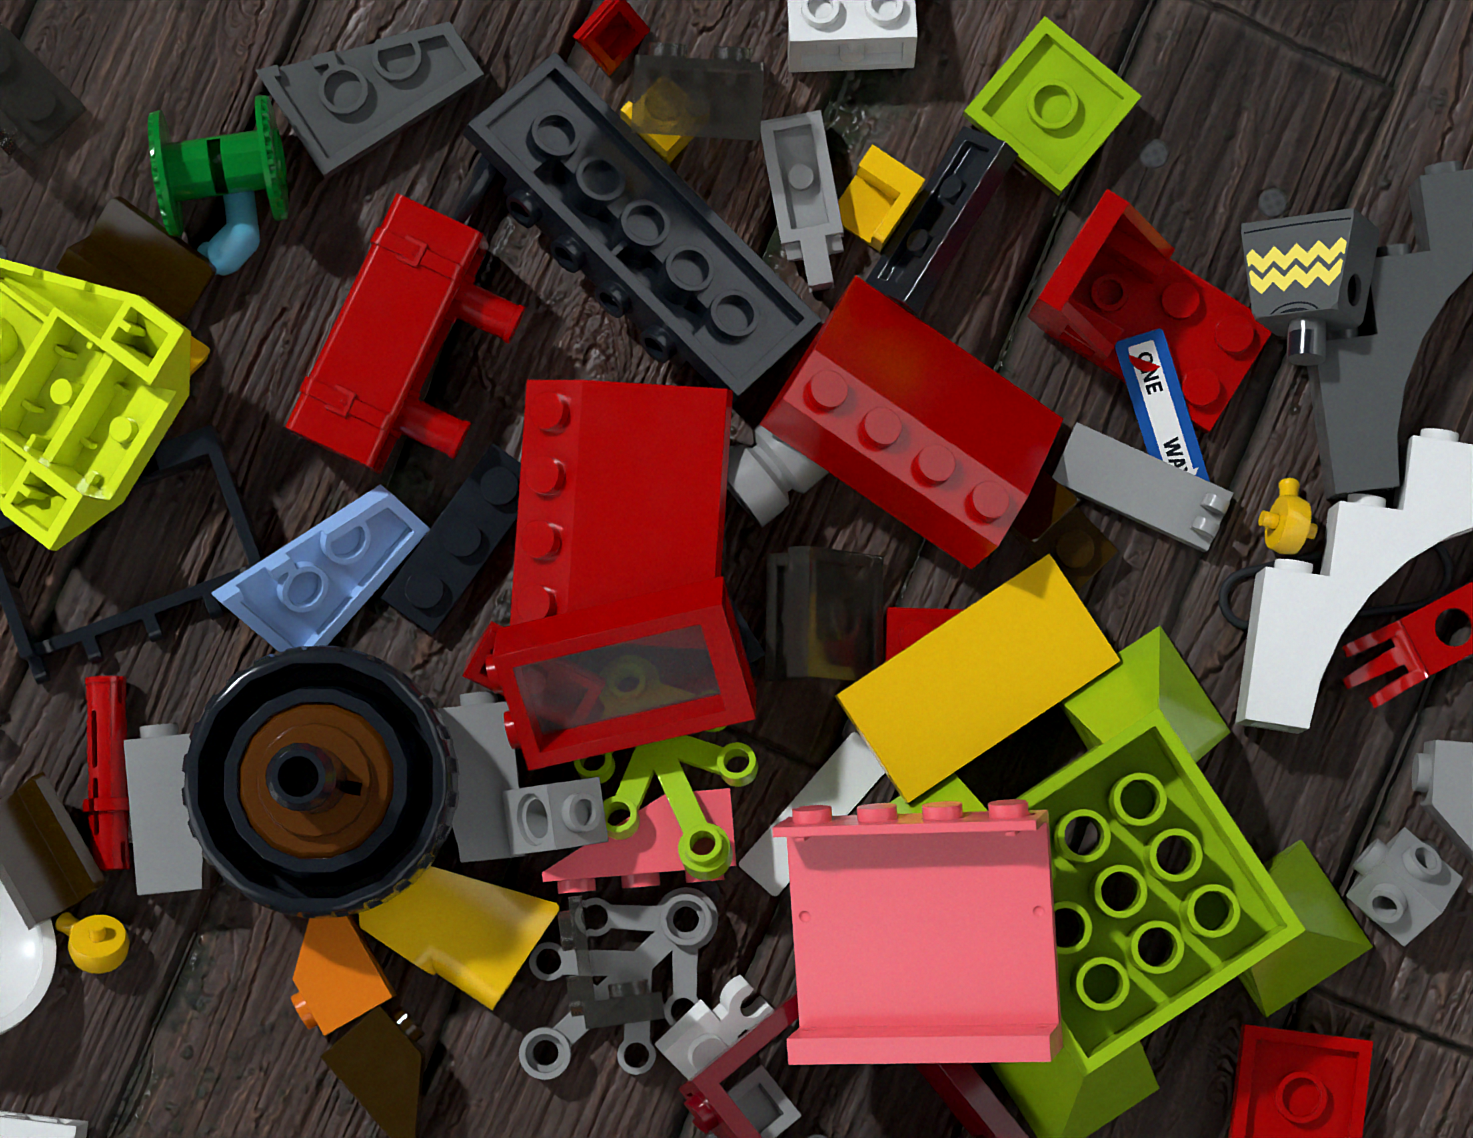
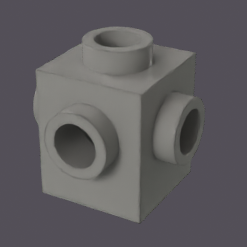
[1346,827,1463,947]

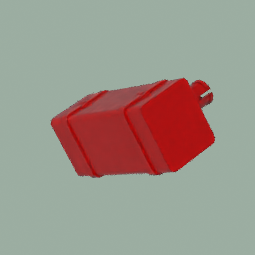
[285,193,526,475]

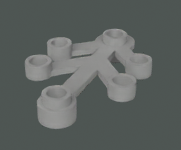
[519,887,718,1080]

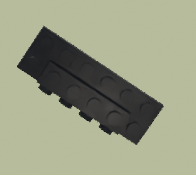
[463,52,822,405]

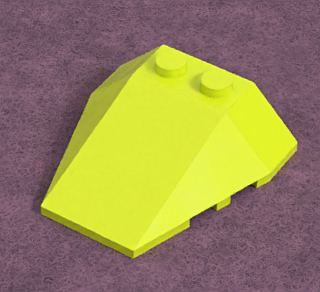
[0,258,191,551]

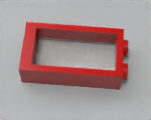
[485,576,756,771]

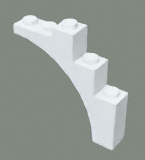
[1235,428,1473,734]

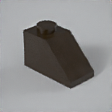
[320,1003,426,1138]

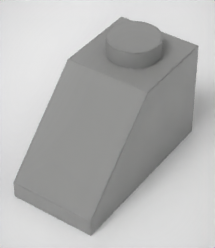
[1412,740,1473,866]

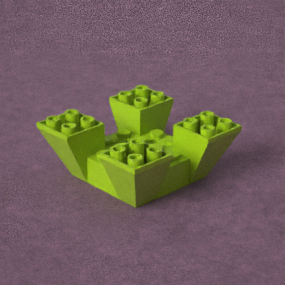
[889,626,1373,1138]

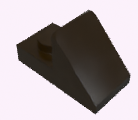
[1008,469,1119,592]

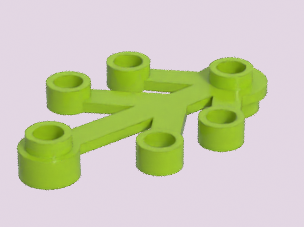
[574,653,758,880]

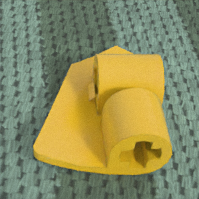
[359,866,560,1010]

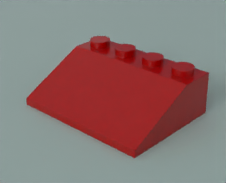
[759,275,1064,569]
[510,380,733,648]

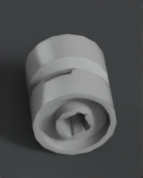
[727,423,829,528]

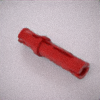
[82,676,131,871]

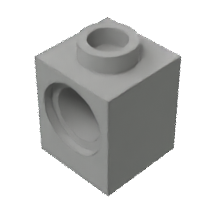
[502,777,608,855]

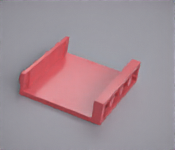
[772,799,1063,1065]

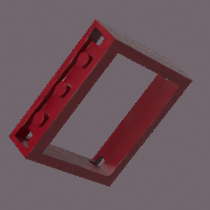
[678,990,1029,1138]

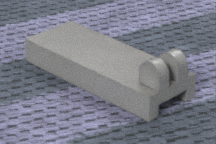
[1051,422,1233,553]

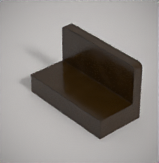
[56,196,217,326]
[0,772,106,930]

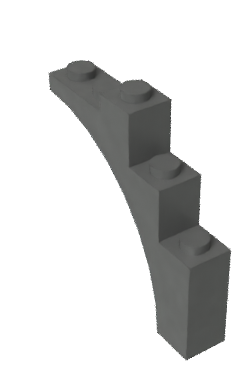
[1307,161,1473,500]

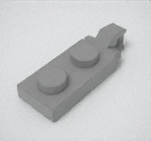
[759,110,844,293]

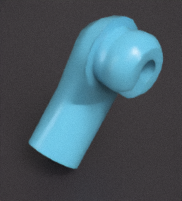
[197,191,260,276]

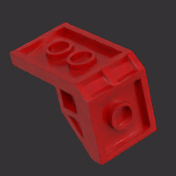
[1027,189,1272,434]

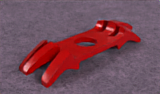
[1341,581,1473,709]

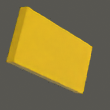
[835,553,1121,803]

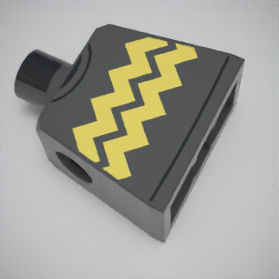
[1241,208,1380,366]

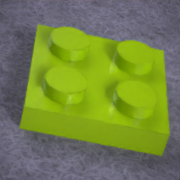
[962,16,1142,196]

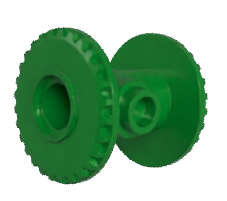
[148,95,289,236]

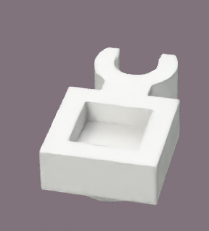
[655,975,773,1080]

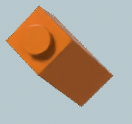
[290,915,397,1036]

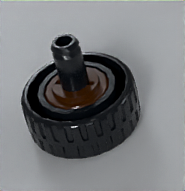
[181,645,460,919]

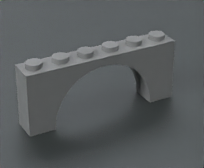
[124,691,528,895]

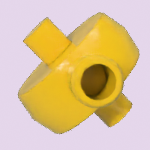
[1258,478,1318,555]
[55,912,130,974]

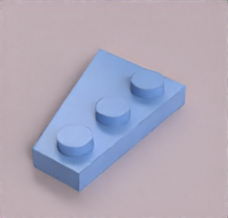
[211,484,430,653]

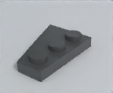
[256,21,485,180]

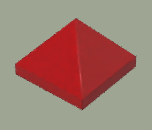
[573,0,651,76]

